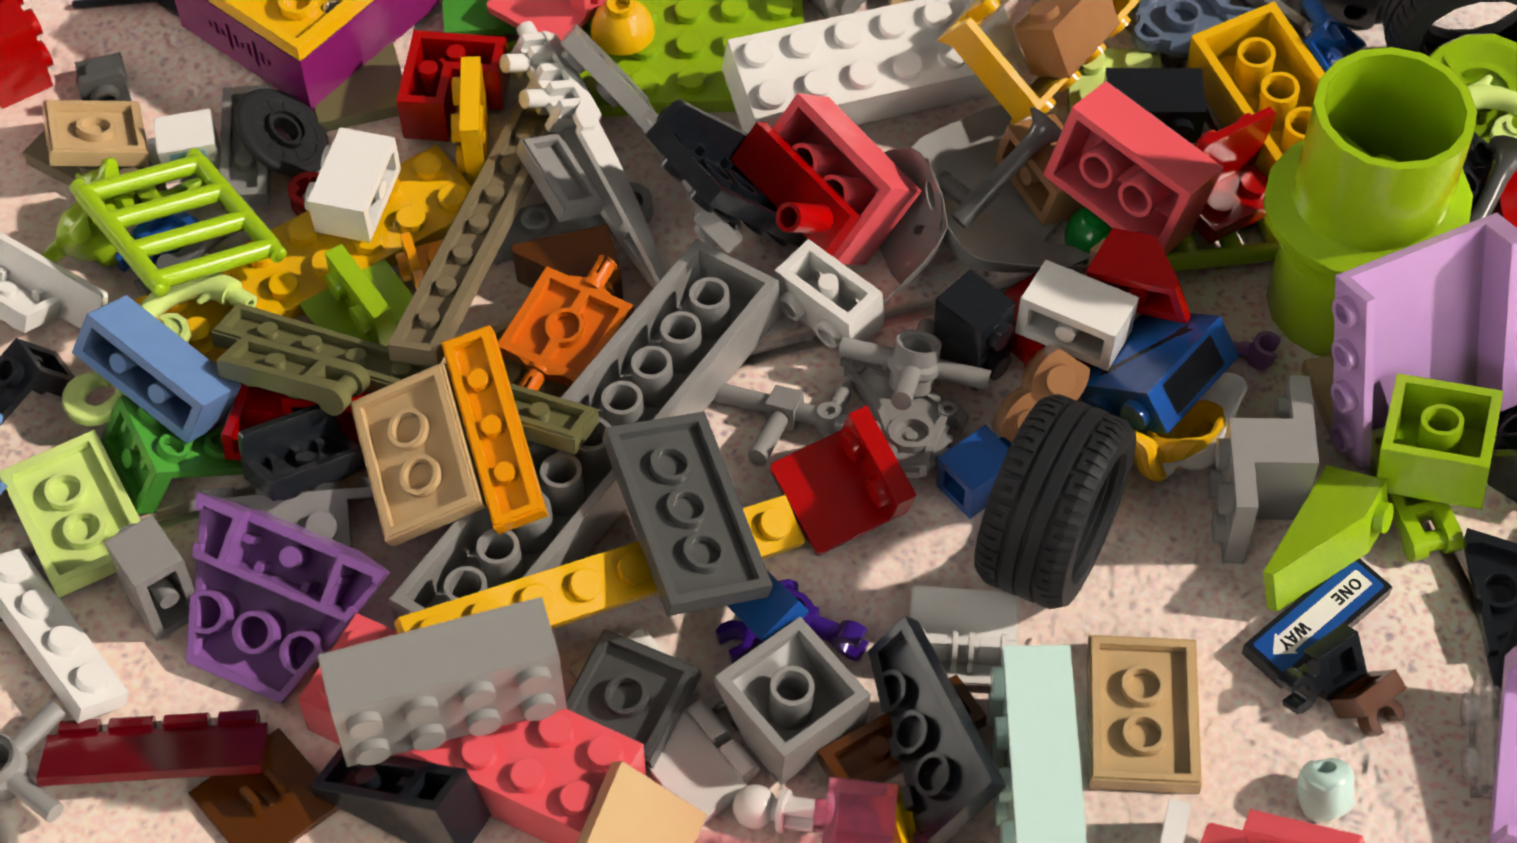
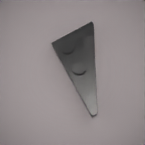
[1463,528,1517,718]

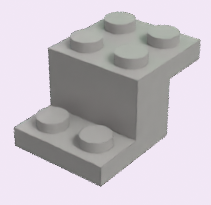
[1208,375,1319,563]

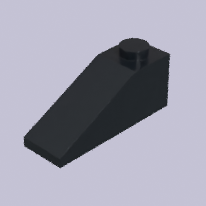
[309,747,492,843]

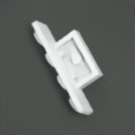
[0,232,108,333]

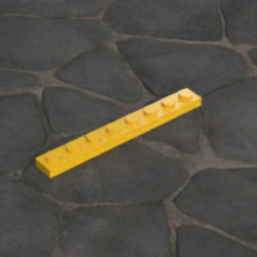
[394,495,805,634]

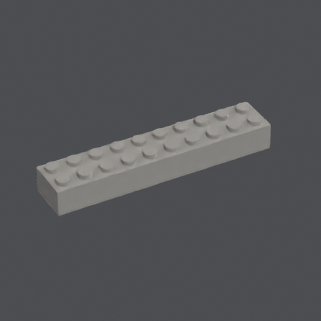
[389,239,781,621]

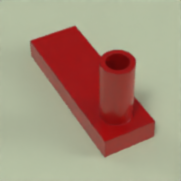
[730,122,861,255]

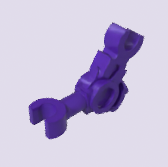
[715,579,869,664]

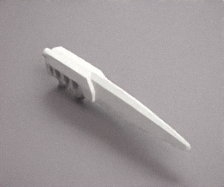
[500,21,666,289]

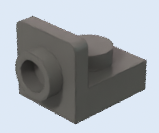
[74,52,132,101]

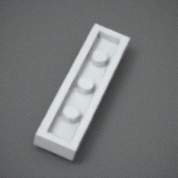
[0,548,129,723]

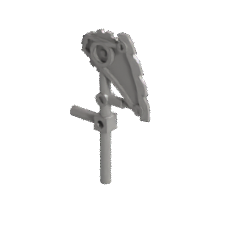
[713,357,969,478]

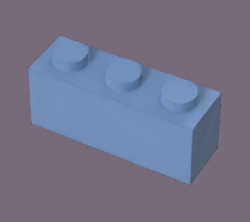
[72,295,241,444]

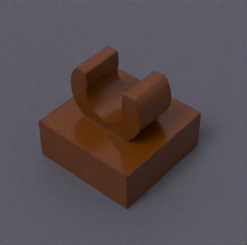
[1328,669,1407,736]

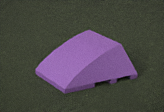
[186,492,390,703]

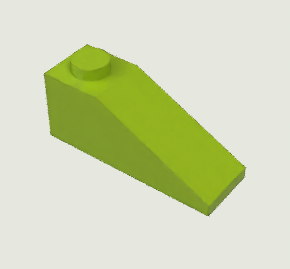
[1263,465,1394,612]

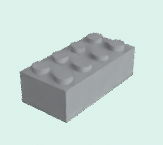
[317,597,567,767]

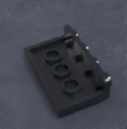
[645,99,808,247]

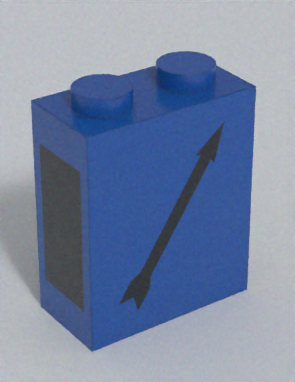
[1080,313,1239,434]

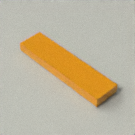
[441,325,548,534]

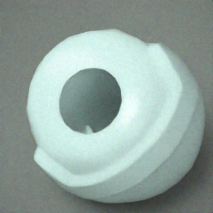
[1297,758,1356,822]

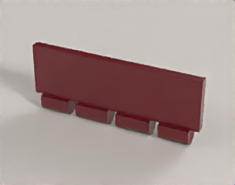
[36,709,269,787]

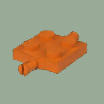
[498,255,635,391]

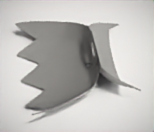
[879,105,1089,304]

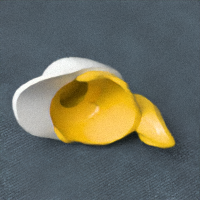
[1133,372,1248,482]

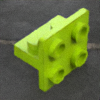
[299,243,413,346]

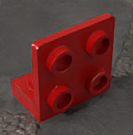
[1194,107,1277,244]
[769,405,917,556]

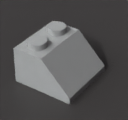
[714,616,871,785]

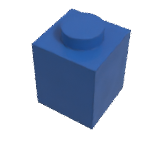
[936,425,1011,519]

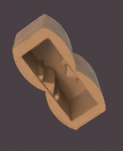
[992,344,1090,442]

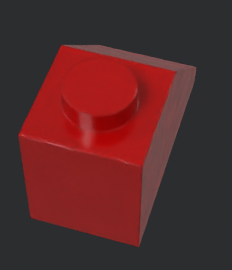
[1085,228,1191,324]

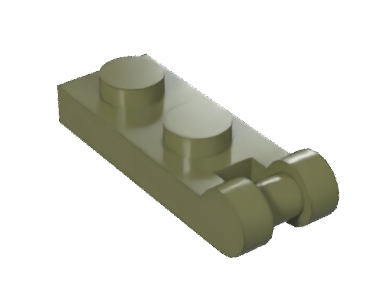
[217,334,371,416]

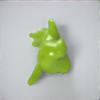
[41,157,140,267]

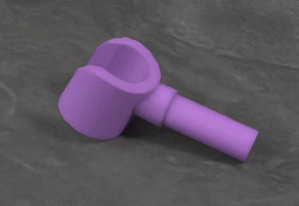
[1233,331,1281,370]

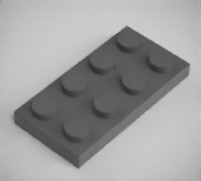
[602,411,773,616]

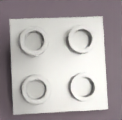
[910,585,1018,687]

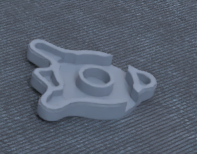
[1131,0,1254,57]

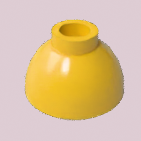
[590,0,655,56]

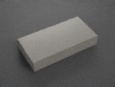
[515,133,605,222]

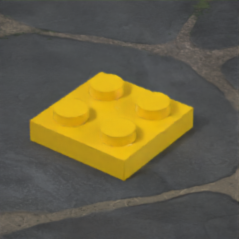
[451,56,489,186]

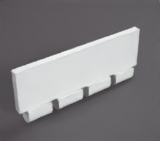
[569,628,760,825]

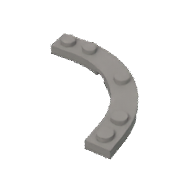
[560,23,742,254]

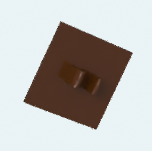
[188,728,340,843]

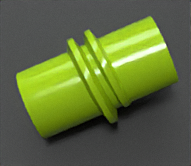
[1263,47,1477,356]

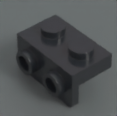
[238,404,366,502]

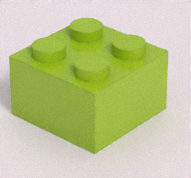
[1377,373,1504,510]

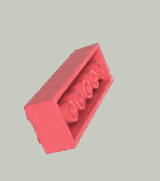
[298,613,646,843]

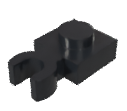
[1276,623,1367,714]

